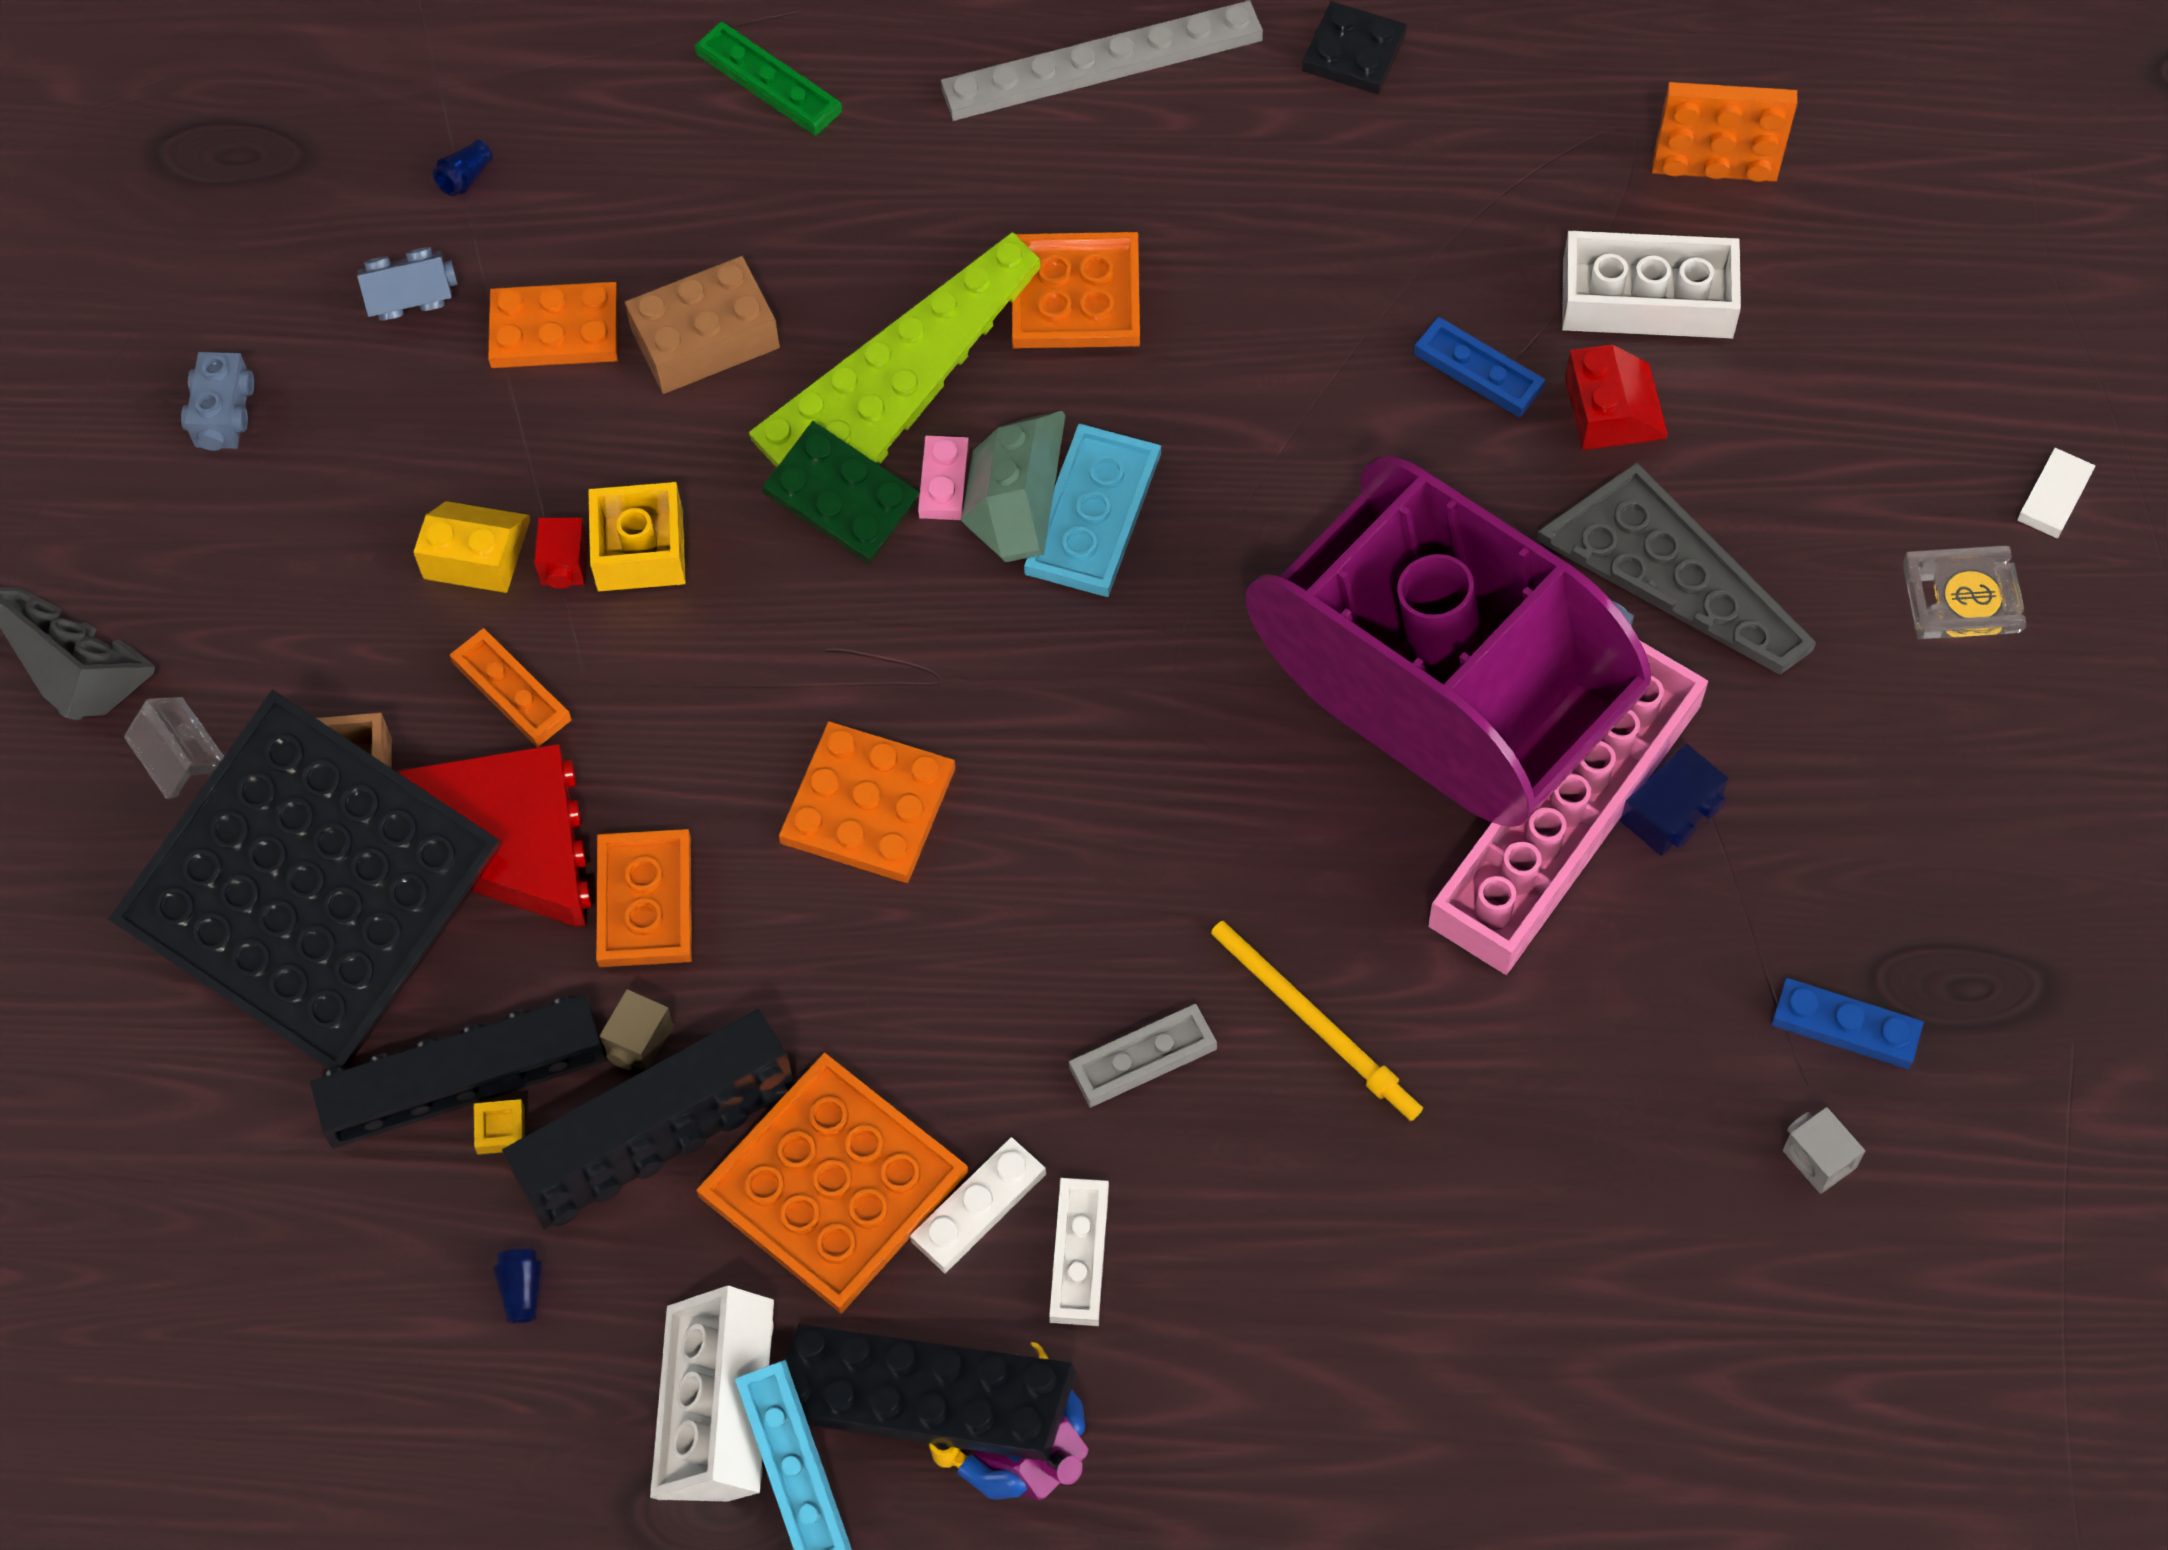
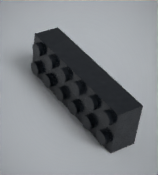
[502,1008,794,1230]

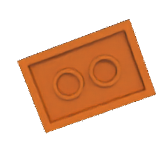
[488,282,619,368]
[596,829,692,967]

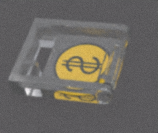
[1903,546,2027,640]

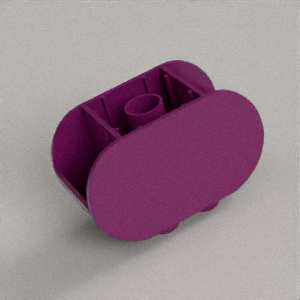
[1245,456,1651,827]

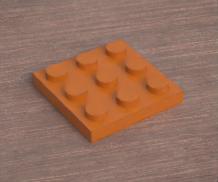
[1652,82,1797,182]
[1012,232,1140,348]
[779,721,956,884]

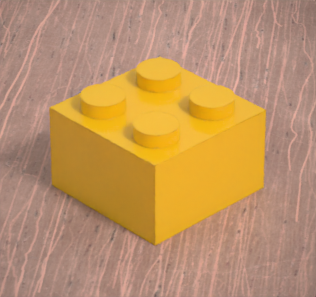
[588,482,686,592]

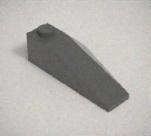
[0,587,156,720]

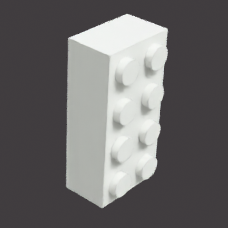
[1562,231,1741,338]

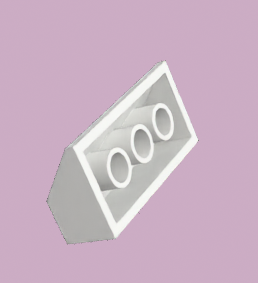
[650,1286,774,1501]

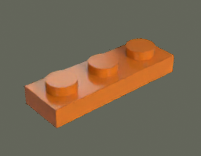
[449,628,572,748]

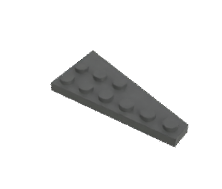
[1536,463,1816,675]

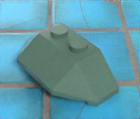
[961,411,1065,562]

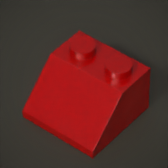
[1565,345,1668,450]

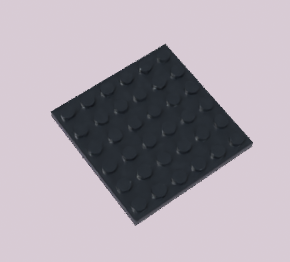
[108,689,503,1070]

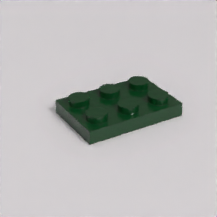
[762,421,920,565]

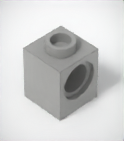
[1782,1107,1865,1194]

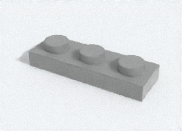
[1069,1004,1217,1108]

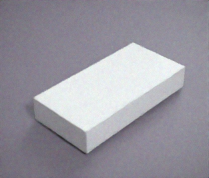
[2017,448,2095,539]

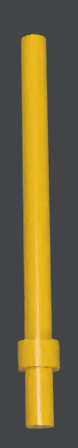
[1211,921,1423,1121]

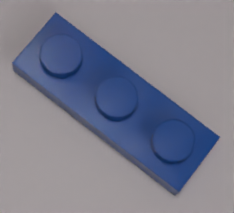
[1413,317,1545,418]
[1771,978,1924,1070]

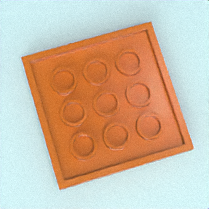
[696,1052,969,1314]

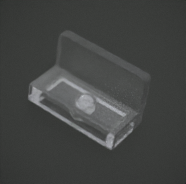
[125,697,224,799]

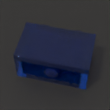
[1620,743,1728,856]

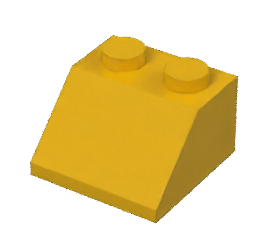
[413,501,531,593]

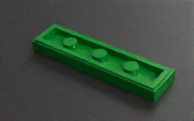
[694,21,843,137]

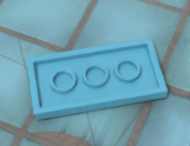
[1024,424,1161,597]

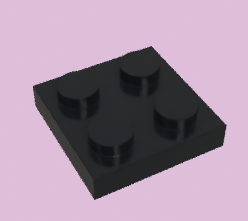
[1302,1,1407,95]

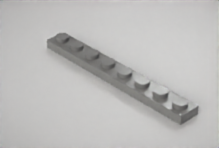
[941,0,1263,121]

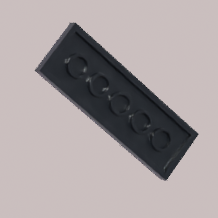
[785,1324,1077,1462]

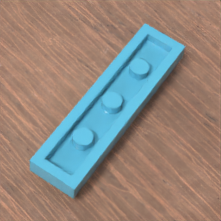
[735,1360,852,1550]

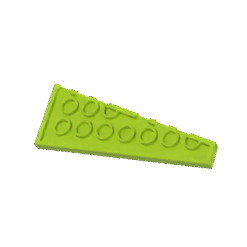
[748,232,1041,468]

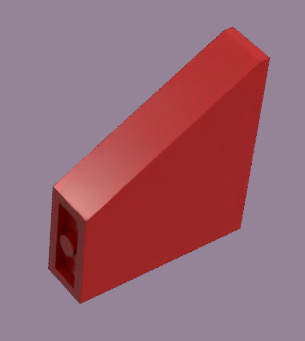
[396,744,592,927]

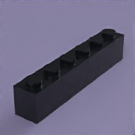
[310,994,607,1149]

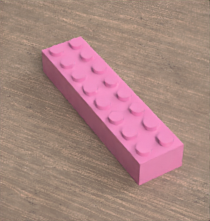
[1428,641,1708,976]

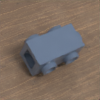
[357,247,458,321]
[181,352,254,451]

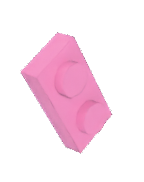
[918,436,969,520]

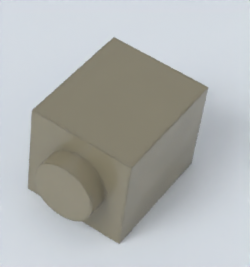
[599,989,674,1071]

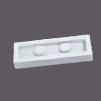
[910,1137,1046,1273]
[1049,1178,1109,1326]

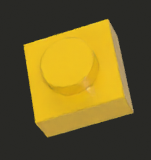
[474,1099,525,1155]

